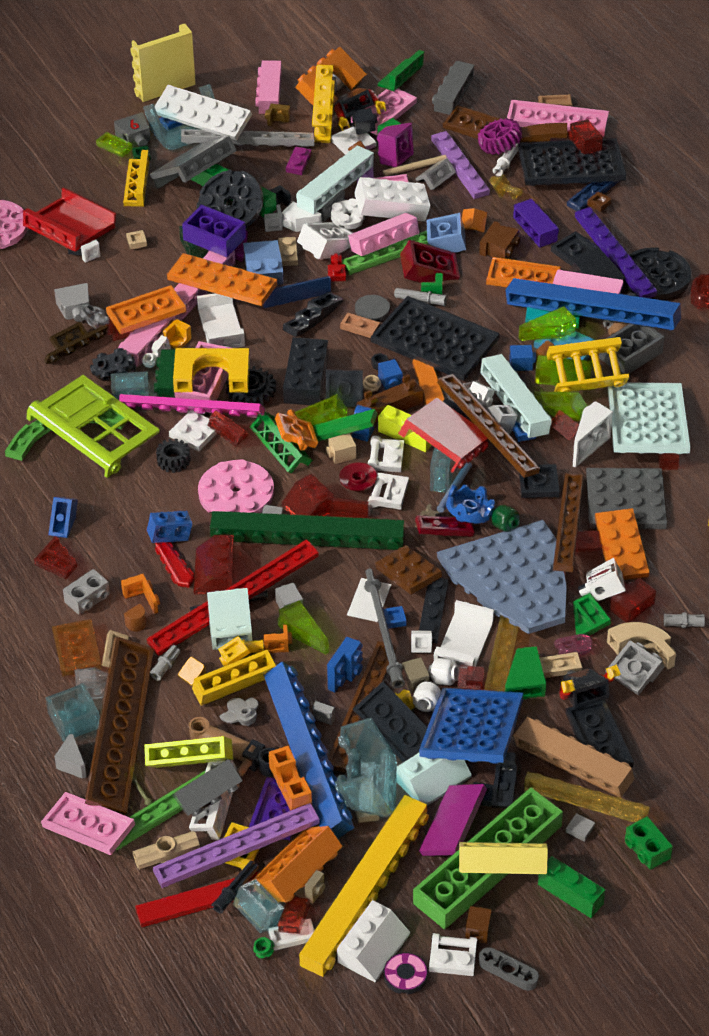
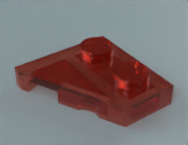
[34,536,77,579]

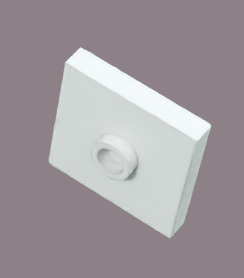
[331,126,376,155]

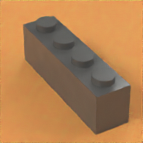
[432,61,474,115]

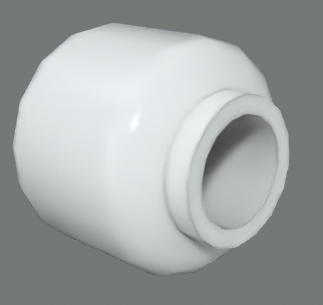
[428,658,460,686]
[413,682,441,712]

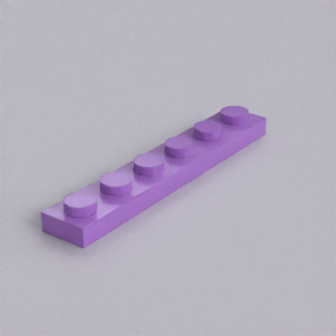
[431,131,490,199]

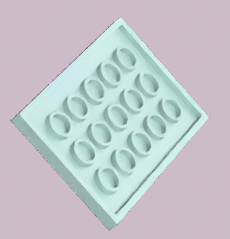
[608,383,690,454]

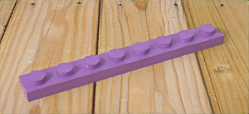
[153,803,320,888]

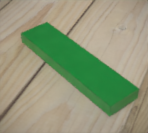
[313,409,378,441]

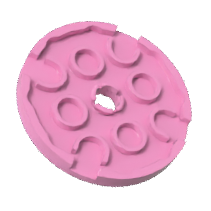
[0,200,28,249]
[198,459,274,513]

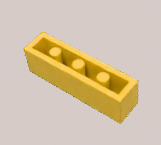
[192,650,276,706]

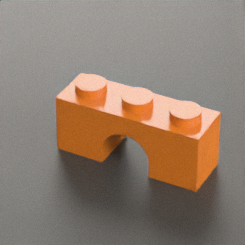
[269,746,312,811]

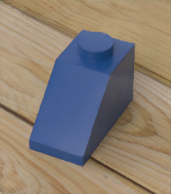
[48,497,78,538]

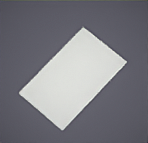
[347,578,391,622]

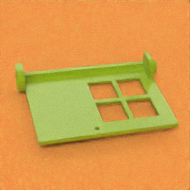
[26,375,160,478]

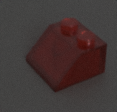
[281,473,335,516]

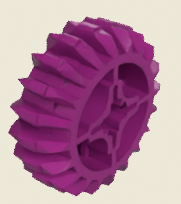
[478,118,522,155]

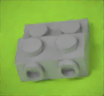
[606,640,664,695]

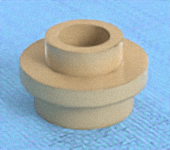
[363,375,381,392]

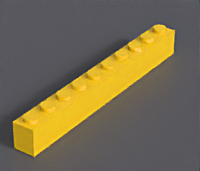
[299,795,429,977]

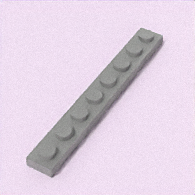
[181,129,314,147]

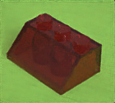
[194,535,235,594]

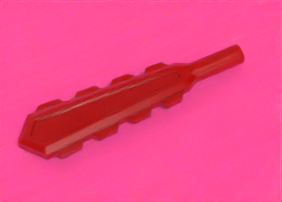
[155,542,194,588]

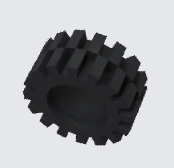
[156,438,191,473]

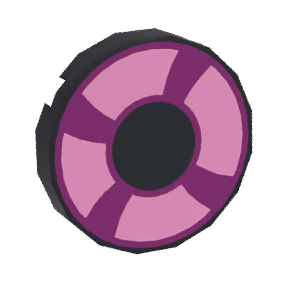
[383,952,428,994]

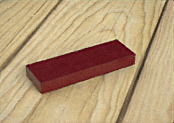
[415,515,475,537]

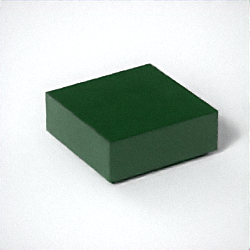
[132,146,151,161]

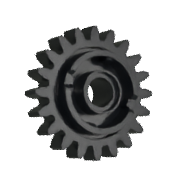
[226,366,276,405]

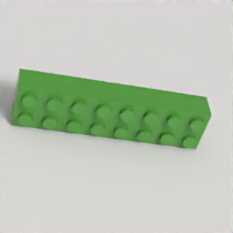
[413,788,563,930]

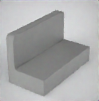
[415,158,456,190]

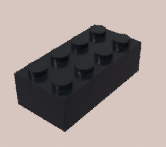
[283,337,329,406]

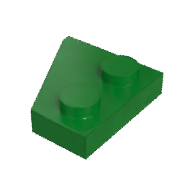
[573,593,611,641]

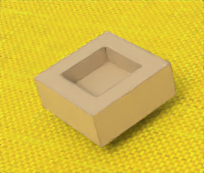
[126,230,147,249]

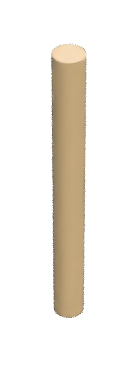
[383,155,447,177]

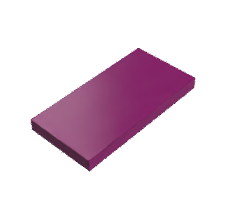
[419,784,487,856]

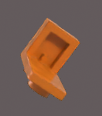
[121,574,160,614]

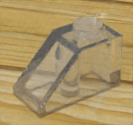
[75,667,108,701]

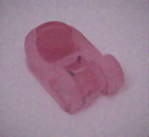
[554,634,592,656]

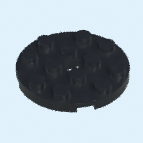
[196,170,263,229]
[623,247,691,300]

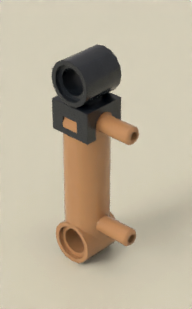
[189,717,275,777]

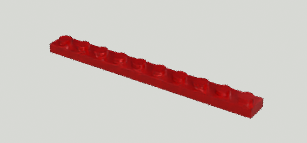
[147,539,319,657]

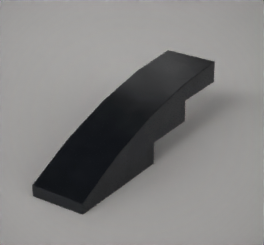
[282,292,343,337]

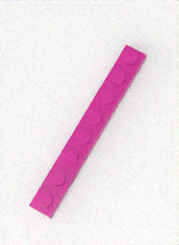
[119,394,265,418]

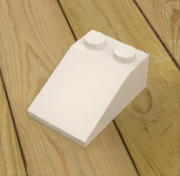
[297,222,353,260]
[573,401,613,468]

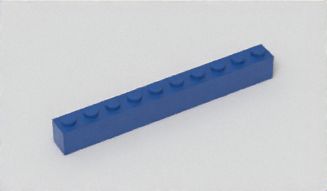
[505,278,681,330]
[264,662,354,839]

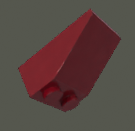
[400,240,460,283]

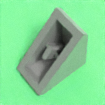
[54,734,86,779]

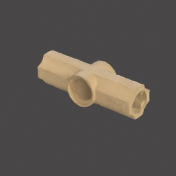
[133,831,200,869]

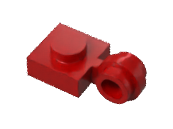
[328,253,346,282]

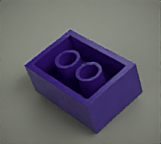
[182,205,246,258]

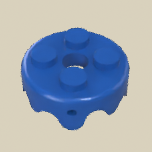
[446,485,495,523]

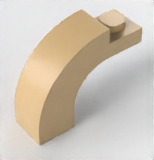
[607,622,676,670]

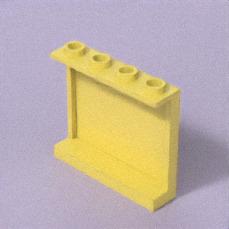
[131,24,196,102]

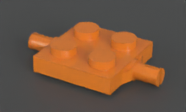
[275,409,318,450]

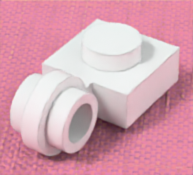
[142,335,171,368]

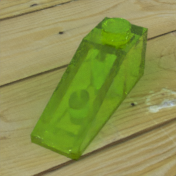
[519,306,576,341]
[533,391,587,421]
[295,395,348,426]
[277,600,329,654]

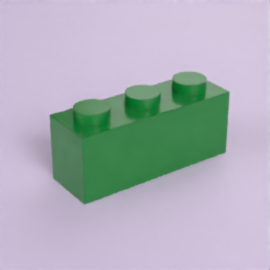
[538,856,605,918]

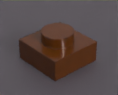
[587,192,611,212]

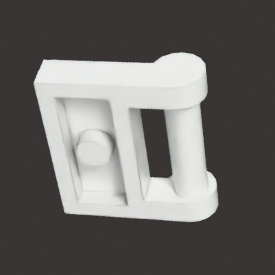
[368,436,404,472]
[367,473,409,510]
[429,933,477,976]

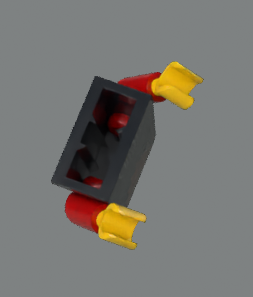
[334,88,386,131]
[559,665,621,709]

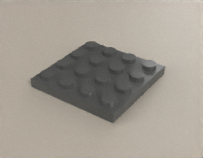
[586,468,667,529]

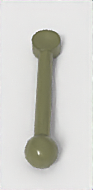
[132,774,153,806]

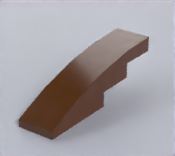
[520,123,567,143]

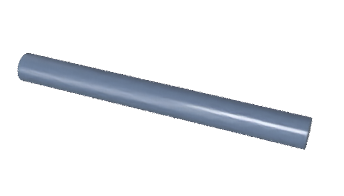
[437,463,472,513]

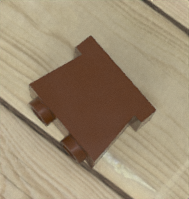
[479,221,521,259]

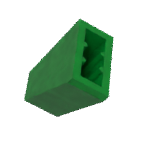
[505,646,546,699]

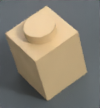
[326,433,356,464]

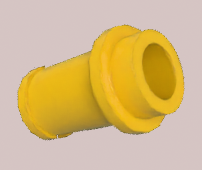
[242,639,264,653]

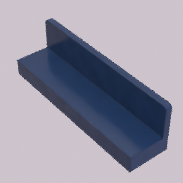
[263,276,331,308]

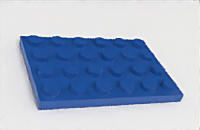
[419,688,523,763]

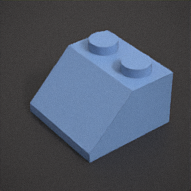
[427,213,466,252]

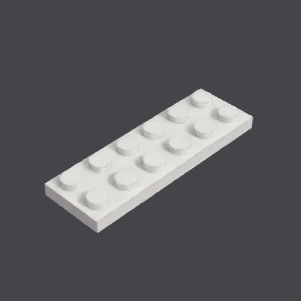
[152,85,252,141]

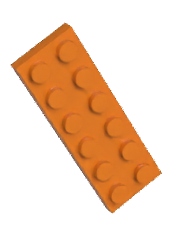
[167,253,277,306]

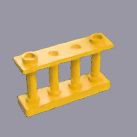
[312,65,335,143]
[547,337,629,395]

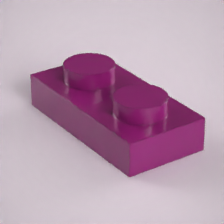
[286,147,312,175]

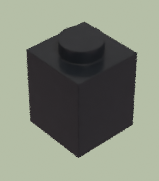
[352,108,378,135]

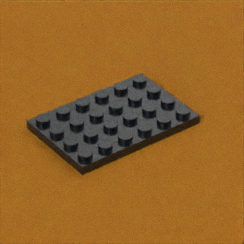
[518,138,626,186]
[371,296,500,381]

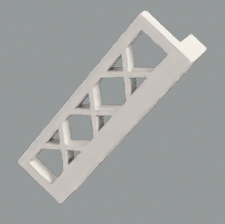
[189,760,237,840]

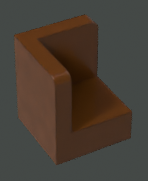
[465,906,491,944]

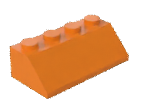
[249,826,343,903]

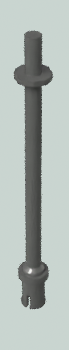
[364,569,405,689]

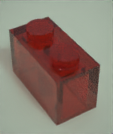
[568,119,603,154]
[610,578,656,623]

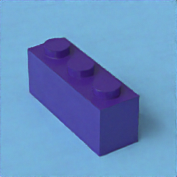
[513,199,559,248]

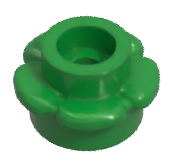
[253,937,275,959]

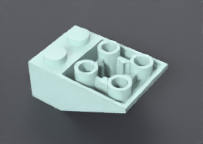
[207,588,252,650]

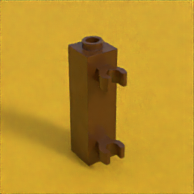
[357,374,423,423]

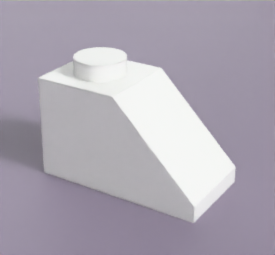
[281,202,322,232]

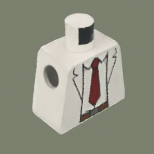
[578,558,625,601]

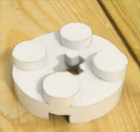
[331,198,365,229]

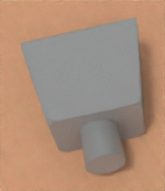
[54,283,89,322]

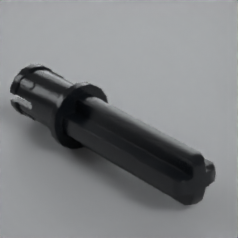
[211,861,259,914]

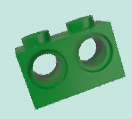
[625,816,673,870]

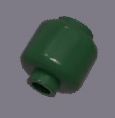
[492,505,520,532]

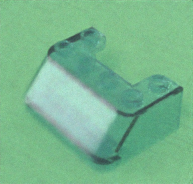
[335,718,397,817]

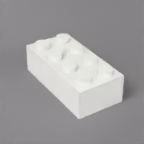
[355,177,430,222]

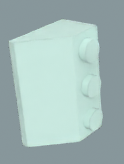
[396,753,472,806]

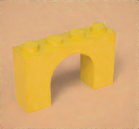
[173,348,250,392]

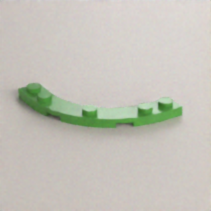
[5,408,125,461]

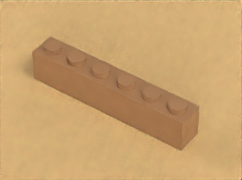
[514,717,634,798]

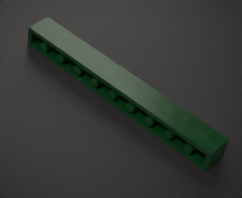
[210,511,404,550]

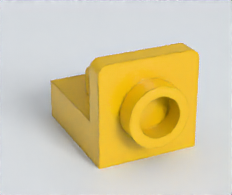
[218,636,250,666]

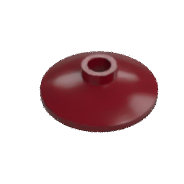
[339,462,377,491]

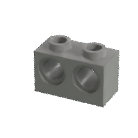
[63,569,110,615]

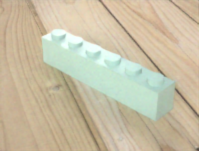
[296,145,374,214]
[480,354,552,438]

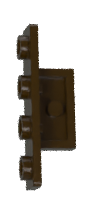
[44,321,108,364]

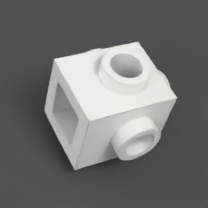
[468,381,495,408]

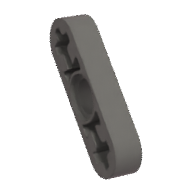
[479,948,538,991]

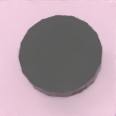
[355,295,390,322]

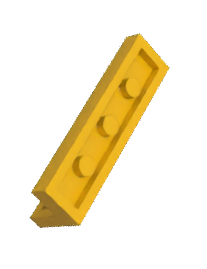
[123,150,149,207]

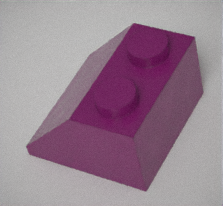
[377,123,414,167]

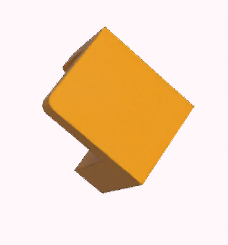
[163,319,192,349]

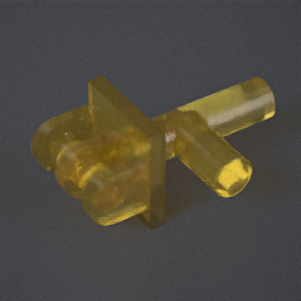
[490,174,523,199]

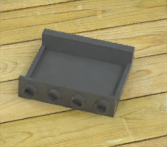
[150,136,237,189]

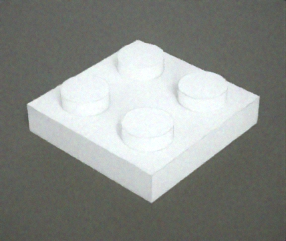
[169,410,221,451]

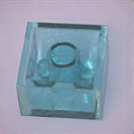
[46,683,100,742]

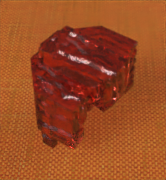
[690,274,709,309]

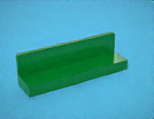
[378,50,425,91]

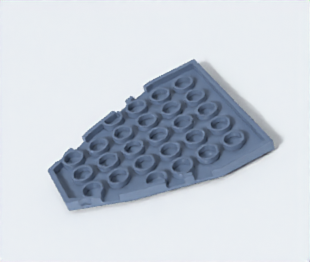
[437,520,566,634]

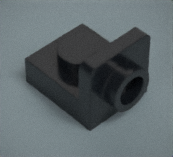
[269,185,291,207]

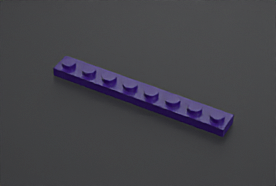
[575,207,657,298]

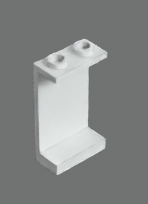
[197,293,245,348]
[434,600,494,675]

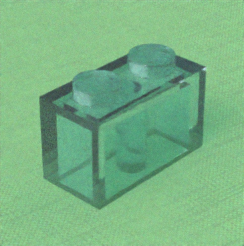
[111,372,149,400]
[430,448,453,493]
[233,879,284,933]

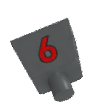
[114,112,150,147]

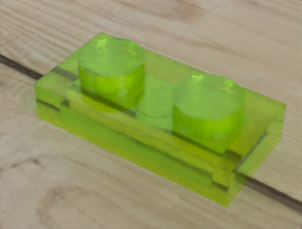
[96,132,133,157]

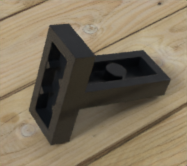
[491,752,521,808]

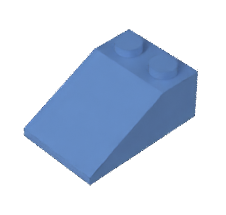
[243,240,283,285]

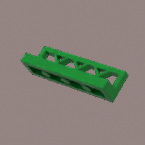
[250,412,313,473]

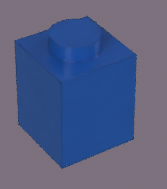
[509,345,536,371]
[378,359,403,390]

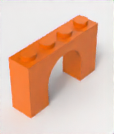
[295,47,367,105]

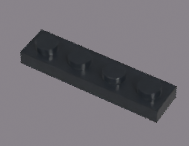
[419,578,448,644]

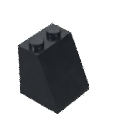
[569,247,626,280]

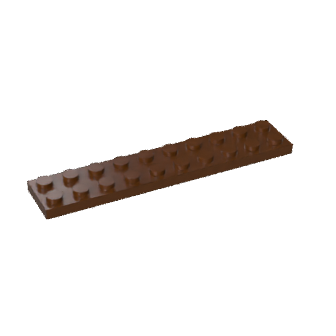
[84,636,154,816]

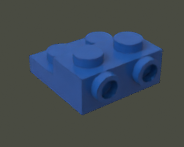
[327,637,363,693]

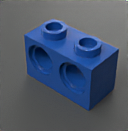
[147,511,192,543]

